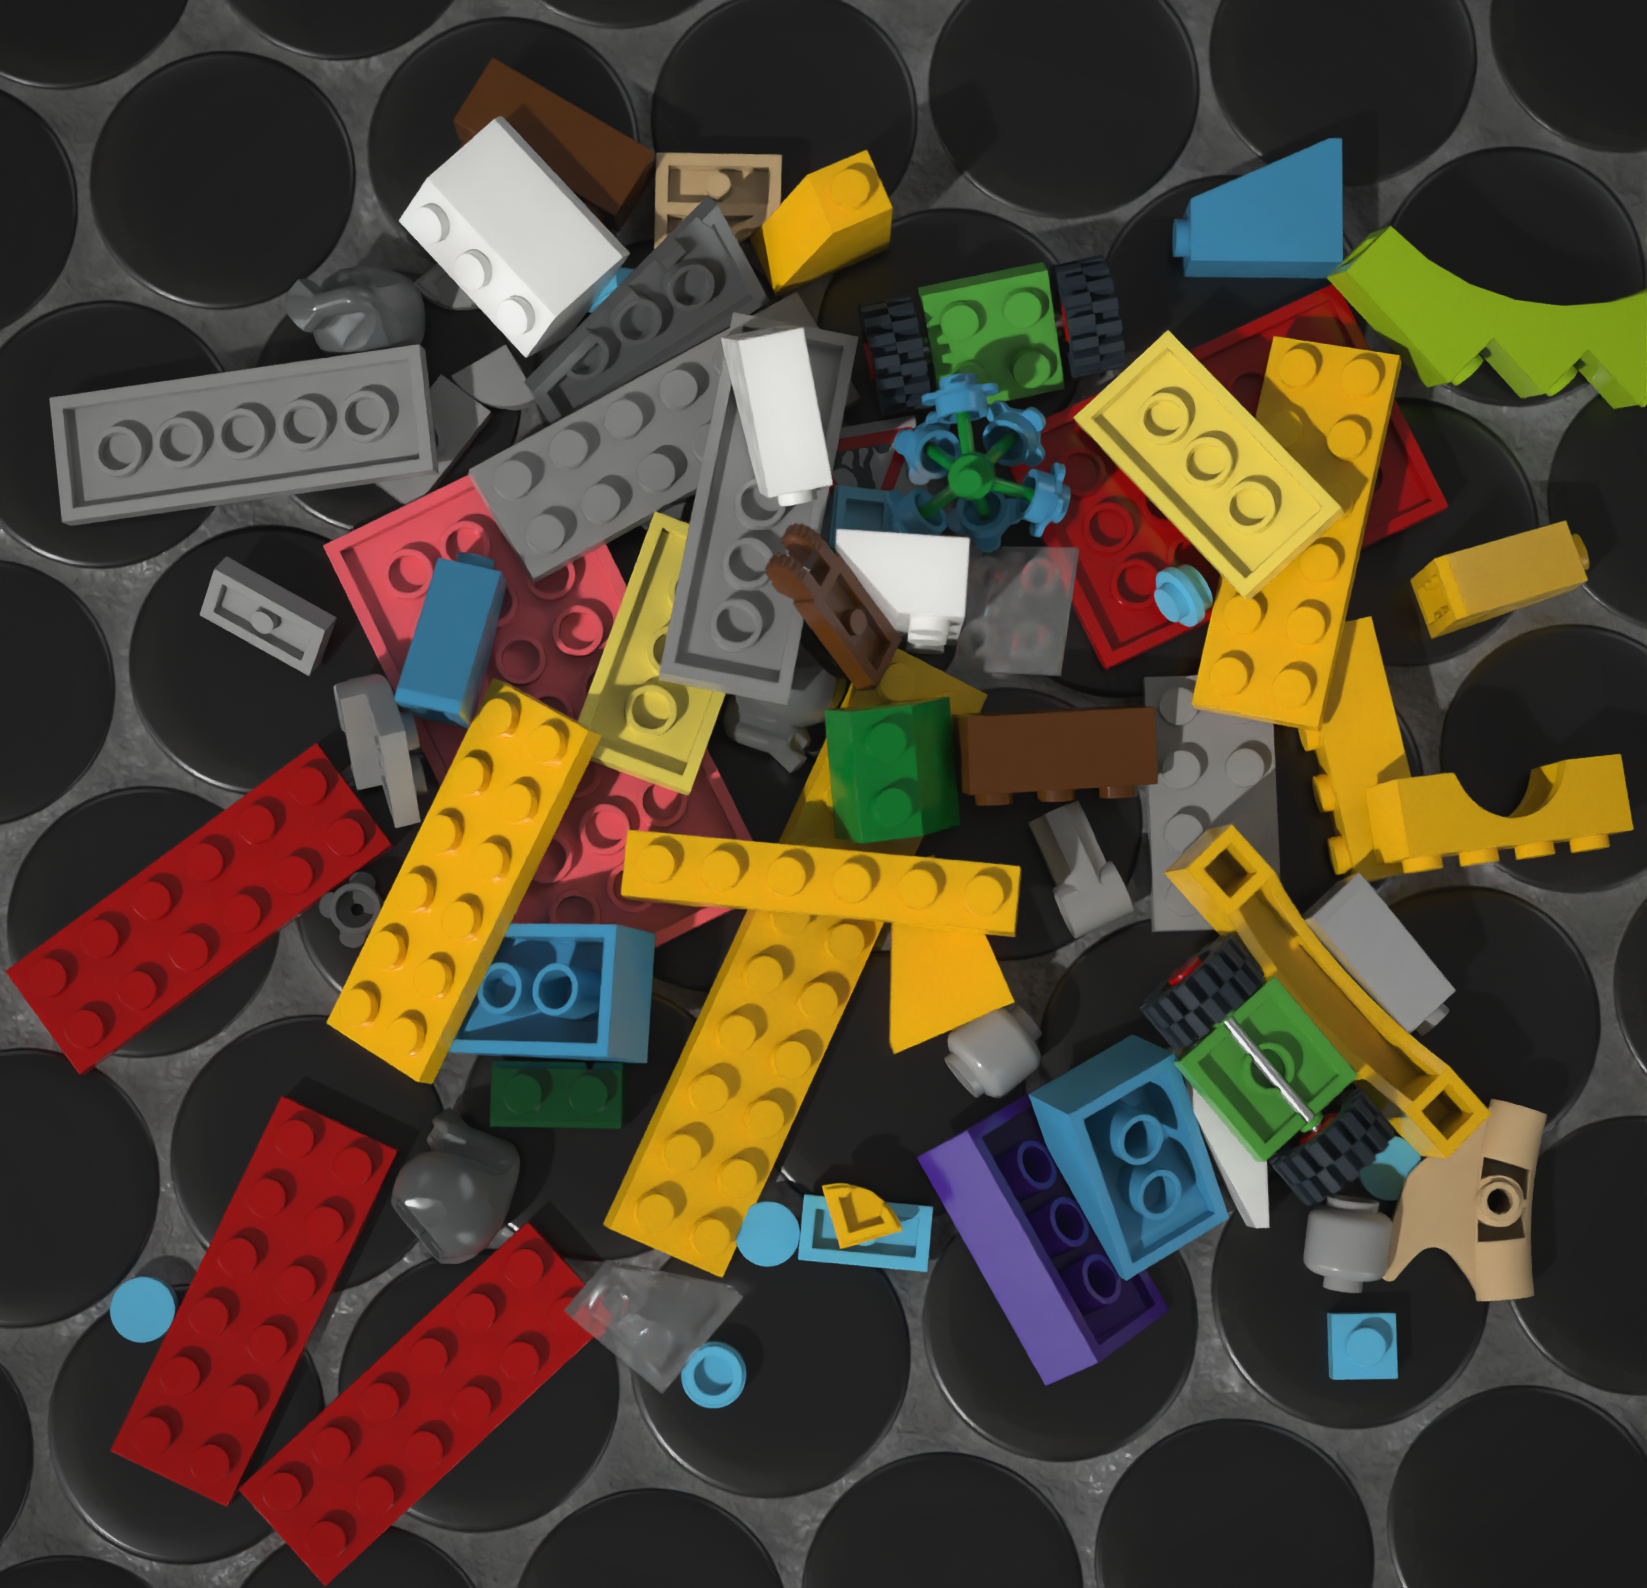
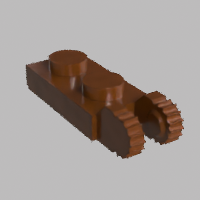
[765,523,901,691]

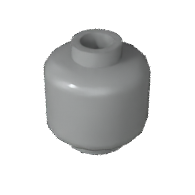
[944,1006,1042,1098]
[1303,1194,1393,1293]

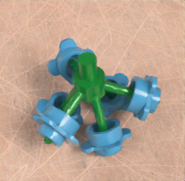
[885,372,1071,552]

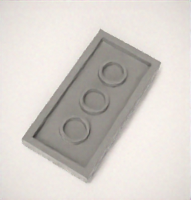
[1142,675,1280,932]

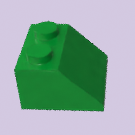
[824,697,960,844]

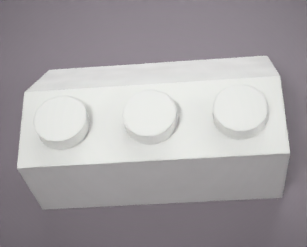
[399,116,630,358]
[835,529,970,655]

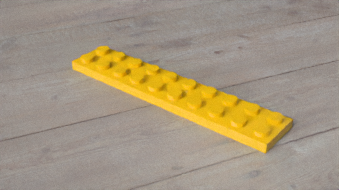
[603,648,987,1278]

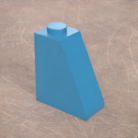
[1172,138,1343,278]
[394,552,507,729]

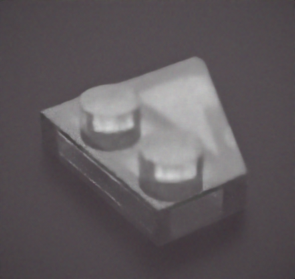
[564,1260,743,1394]

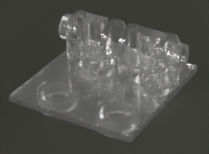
[953,547,1079,680]

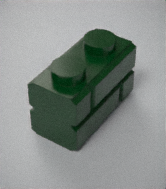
[490,1061,627,1129]

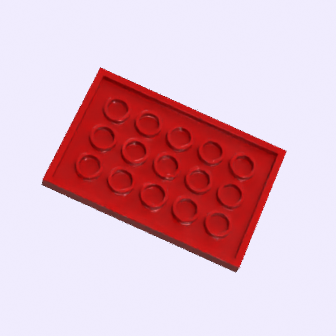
[1004,284,1449,671]

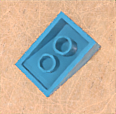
[448,924,655,1063]
[1028,1034,1229,1281]

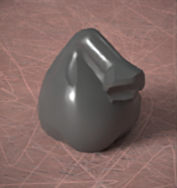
[285,266,426,358]
[721,626,848,773]
[391,1107,520,1264]

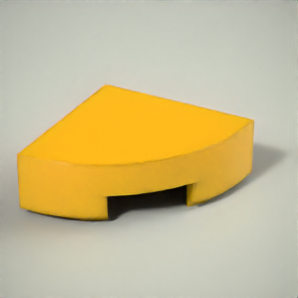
[822,1183,903,1249]

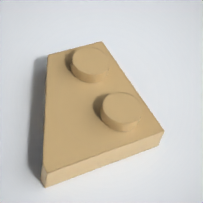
[654,153,782,249]

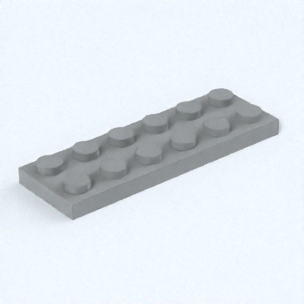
[468,292,861,584]
[659,312,858,705]
[49,344,439,526]

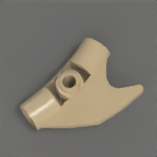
[1382,1099,1547,1301]

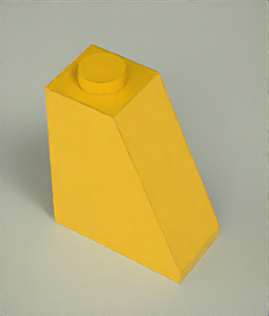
[750,150,893,297]
[1410,520,1589,639]
[889,855,1015,1054]

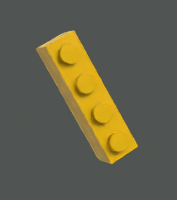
[1298,616,1411,882]

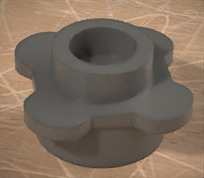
[319,872,385,948]

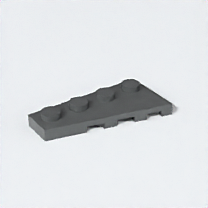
[524,195,770,425]

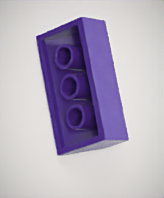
[917,1085,1169,1386]

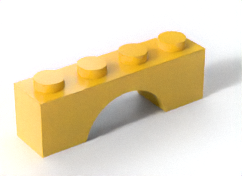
[1365,754,1634,874]

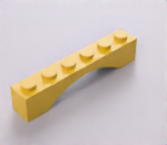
[1163,824,1492,1159]
[621,830,1021,937]

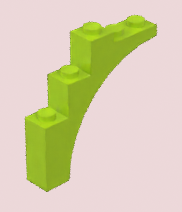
[1326,226,1647,409]

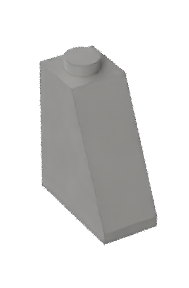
[1301,873,1456,1036]

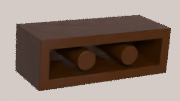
[453,57,656,233]
[952,704,1158,806]

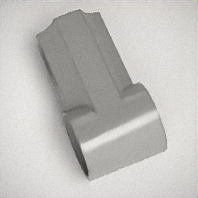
[1027,801,1134,939]

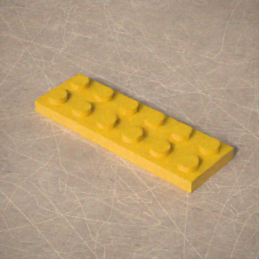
[1191,336,1402,732]
[326,678,602,1084]

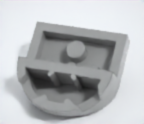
[333,674,427,828]

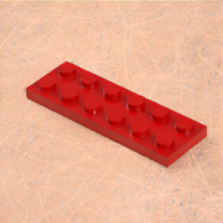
[5,743,395,1075]
[110,1096,400,1507]
[239,1221,616,1586]

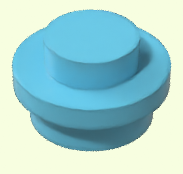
[1154,564,1213,627]

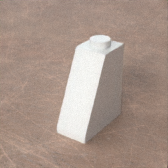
[721,325,833,506]

